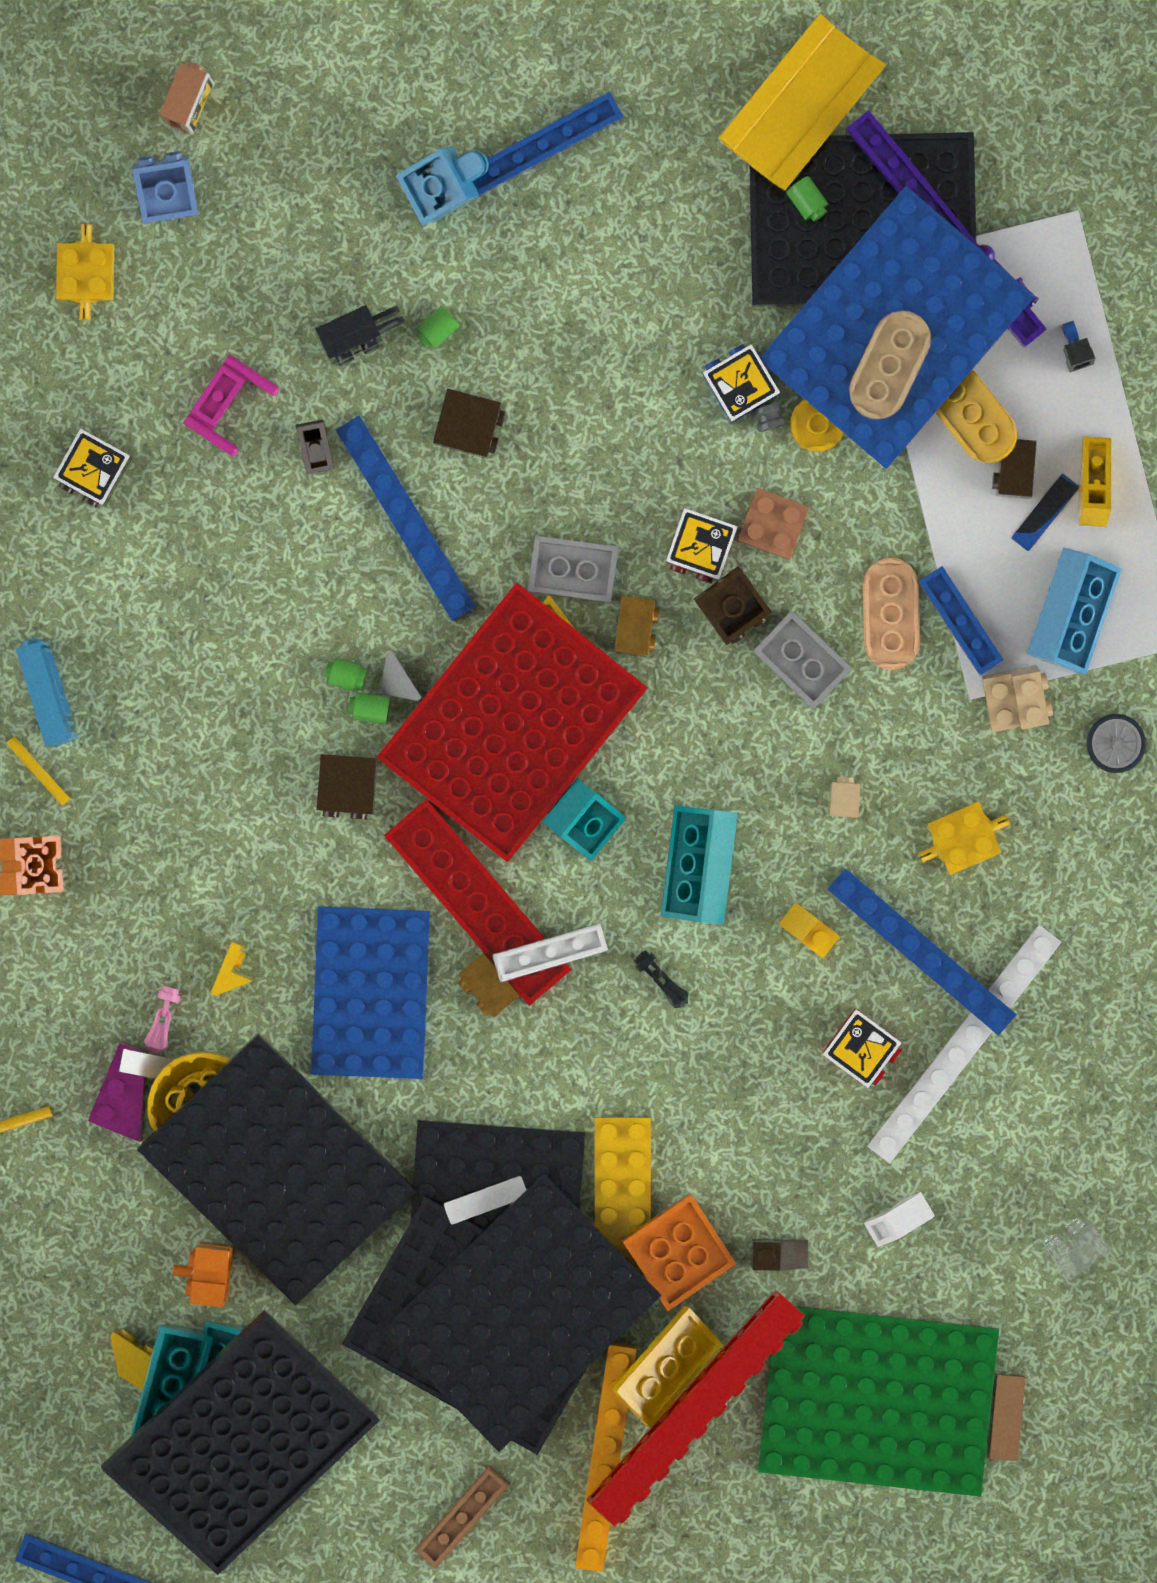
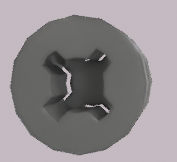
[752,402,785,433]

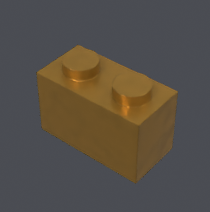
[614,596,660,657]
[457,953,520,1017]

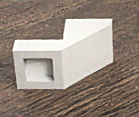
[864,1192,935,1247]

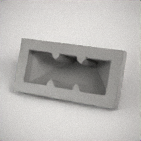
[380,650,423,701]

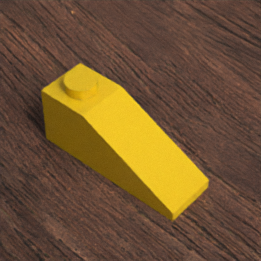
[1079,436,1111,527]

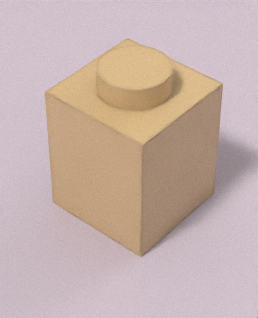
[829,777,860,818]

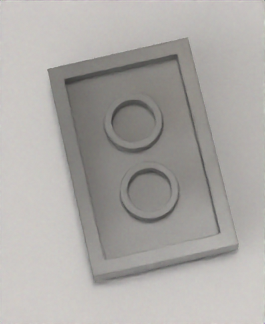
[528,536,618,603]
[752,611,852,709]

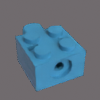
[396,146,489,225]

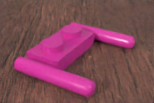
[183,354,279,456]

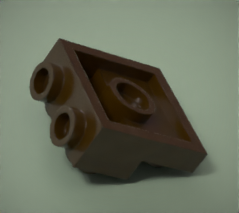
[693,566,772,645]

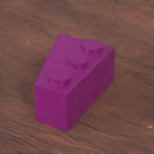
[88,1041,149,1142]

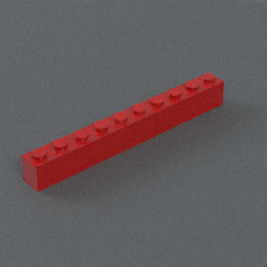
[586,1290,805,1527]

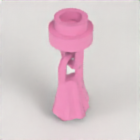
[144,985,181,1054]

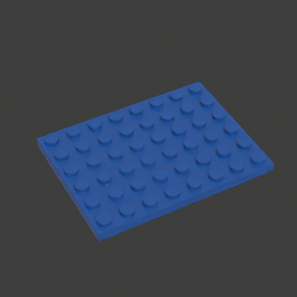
[760,186,1035,469]

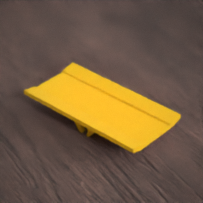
[718,13,887,190]

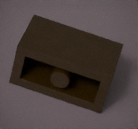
[992,439,1037,499]

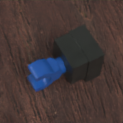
[1062,321,1095,373]

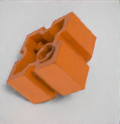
[0,836,63,895]
[172,1242,234,1307]

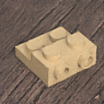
[982,665,1053,732]

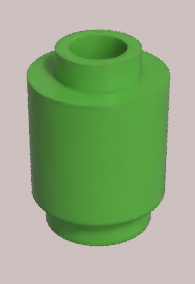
[324,657,367,692]

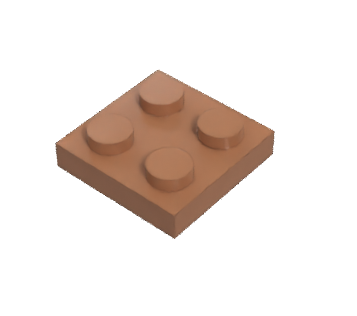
[737,488,809,560]

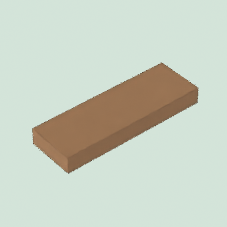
[989,1374,1025,1461]

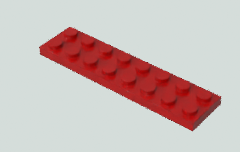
[384,799,572,1006]

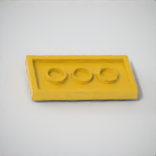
[612,1306,723,1428]

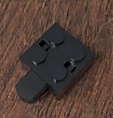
[315,305,405,366]

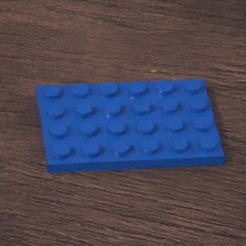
[311,906,430,1079]

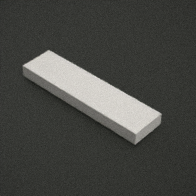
[492,924,608,982]

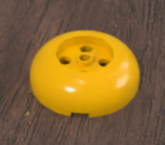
[147,1051,231,1131]

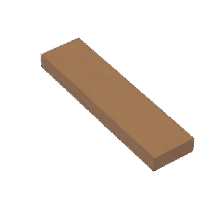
[415,1465,510,1569]

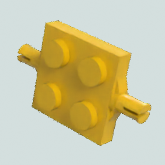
[56,224,115,320]
[918,801,1010,876]

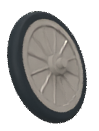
[1087,714,1146,773]

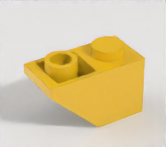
[110,1328,154,1390]

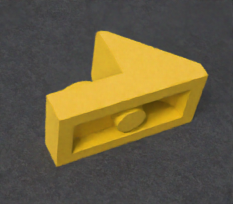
[779,902,840,958]
[210,941,254,996]

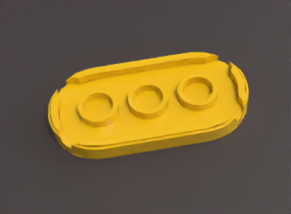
[935,369,1017,463]

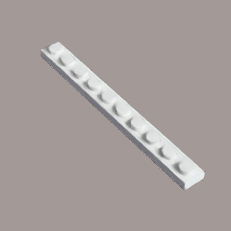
[867,925,1061,1164]

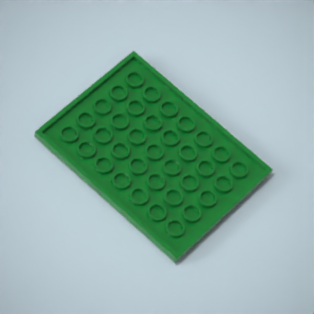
[758,1306,999,1497]

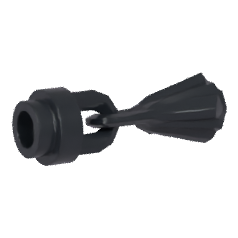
[634,950,689,1008]

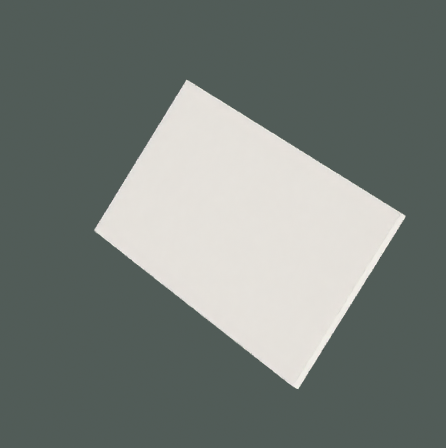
[906,210,1157,700]

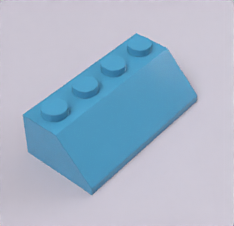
[1027,547,1122,675]

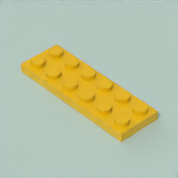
[595,1117,651,1273]

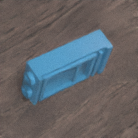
[16,638,79,747]

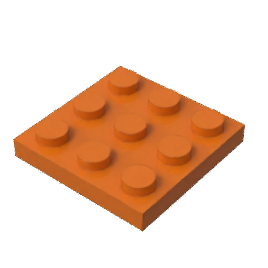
[621,1193,736,1311]

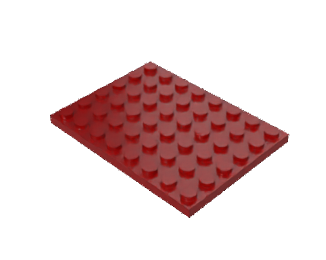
[376,582,648,863]

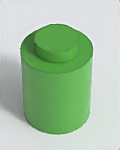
[786,176,828,222]
[416,306,460,349]
[348,692,390,724]

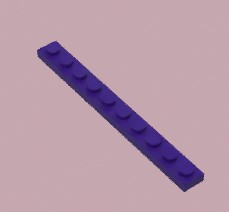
[846,110,1047,348]

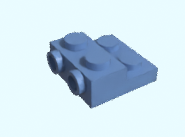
[132,151,199,224]

